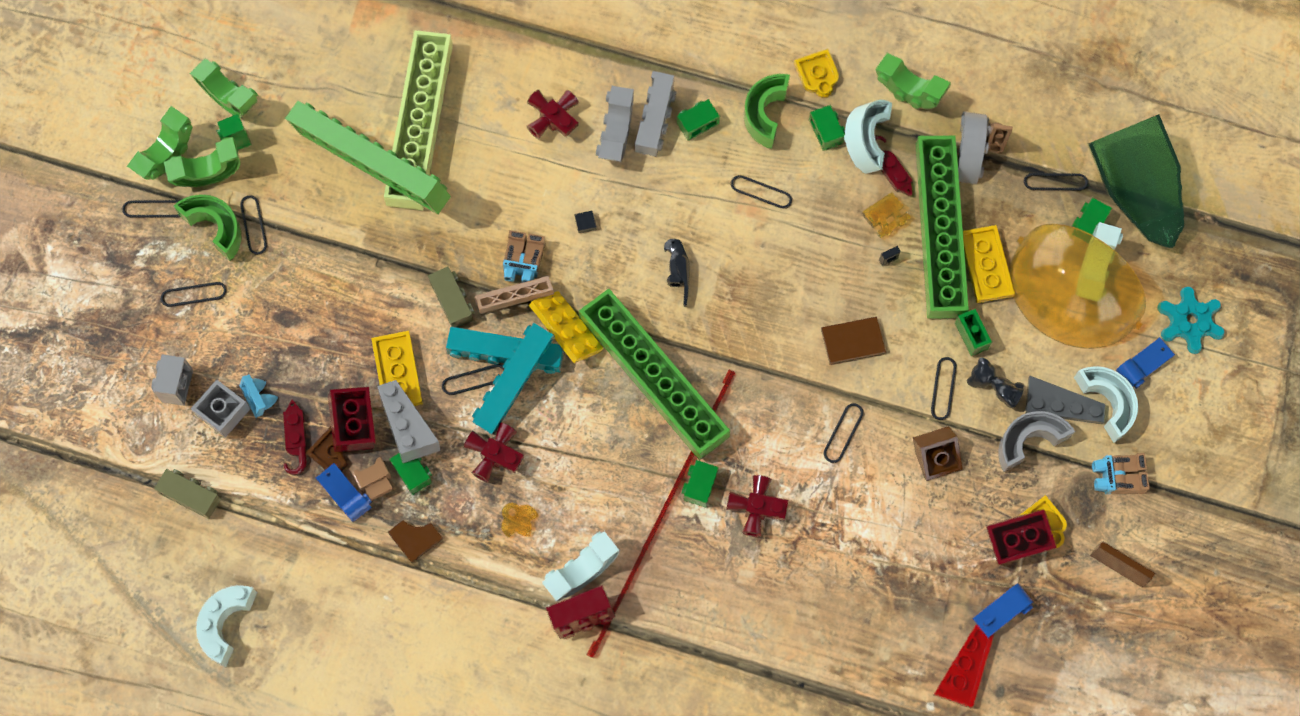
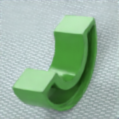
[876,53,951,109]
[190,58,258,118]
[744,74,790,149]
[127,106,193,180]
[164,137,240,187]
[173,195,242,261]

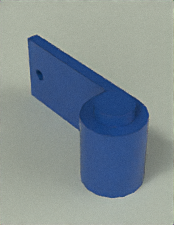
[1116,337,1175,389]
[316,463,372,522]
[973,583,1033,637]

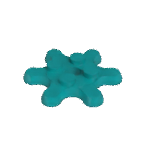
[1157,287,1225,354]

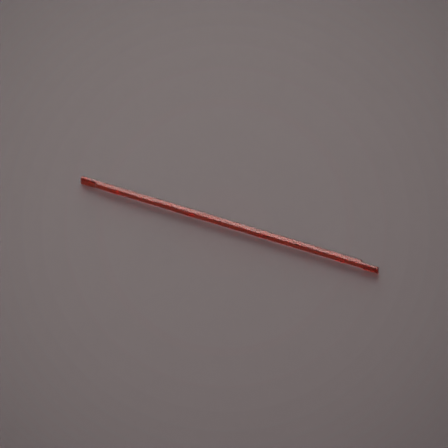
[587,369,735,658]

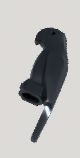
[664,239,690,307]

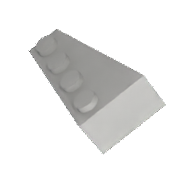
[635,71,676,157]
[377,380,440,463]

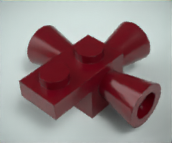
[527,90,579,139]
[464,422,524,483]
[726,475,788,537]

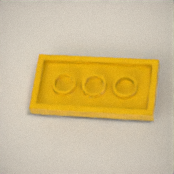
[963,225,1015,303]
[529,291,603,363]
[371,330,423,411]

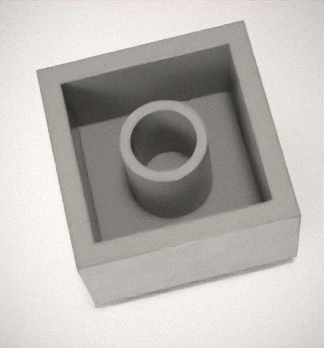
[151,354,193,406]
[191,380,250,438]

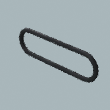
[1024,173,1088,191]
[730,175,792,208]
[240,196,267,255]
[122,200,180,218]
[161,282,227,307]
[931,357,956,420]
[442,364,504,395]
[823,403,863,463]

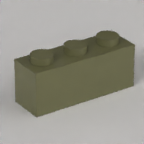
[428,266,475,328]
[154,469,221,519]

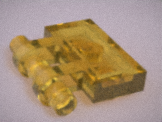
[862,192,911,238]

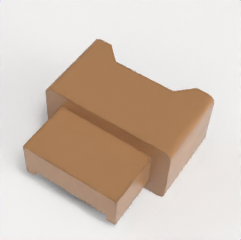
[351,457,393,501]

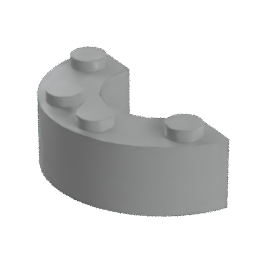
[596,86,634,162]
[957,111,991,184]
[998,411,1075,472]

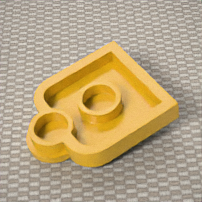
[794,49,839,98]
[1018,495,1067,548]

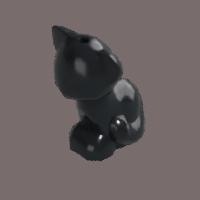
[967,357,1024,408]

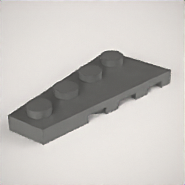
[1025,376,1105,424]

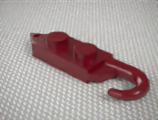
[874,135,913,197]
[283,399,307,475]

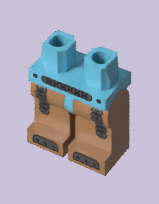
[503,230,546,283]
[1092,453,1149,495]

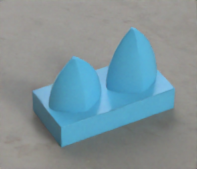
[239,374,278,418]

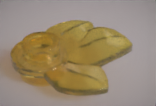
[501,503,538,538]

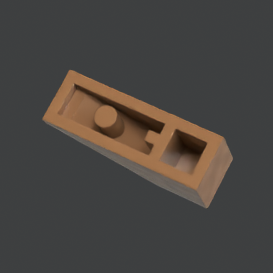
[986,123,1013,153]

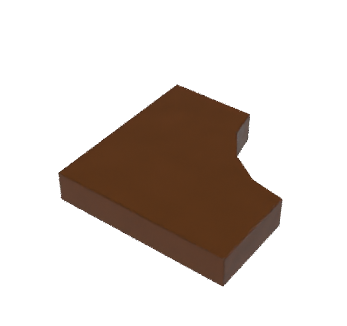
[306,426,348,474]
[387,520,443,563]

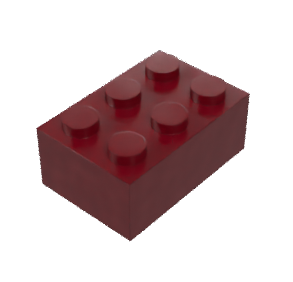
[328,387,376,452]
[985,509,1057,565]
[546,585,616,639]

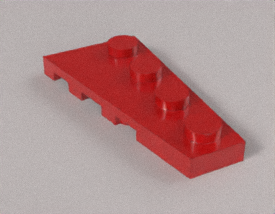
[933,625,994,709]

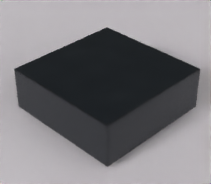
[574,210,597,233]
[879,246,901,266]

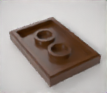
[821,316,886,365]
[1090,541,1155,587]

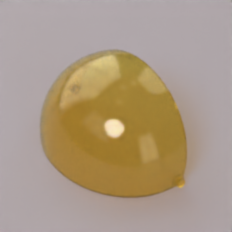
[1009,224,1146,349]

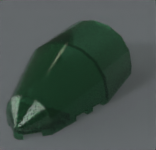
[1087,114,1185,248]

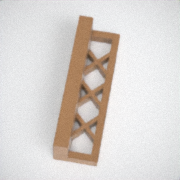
[475,276,554,314]

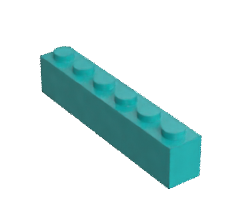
[472,323,555,435]
[446,327,564,374]

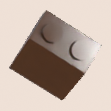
[913,426,963,481]

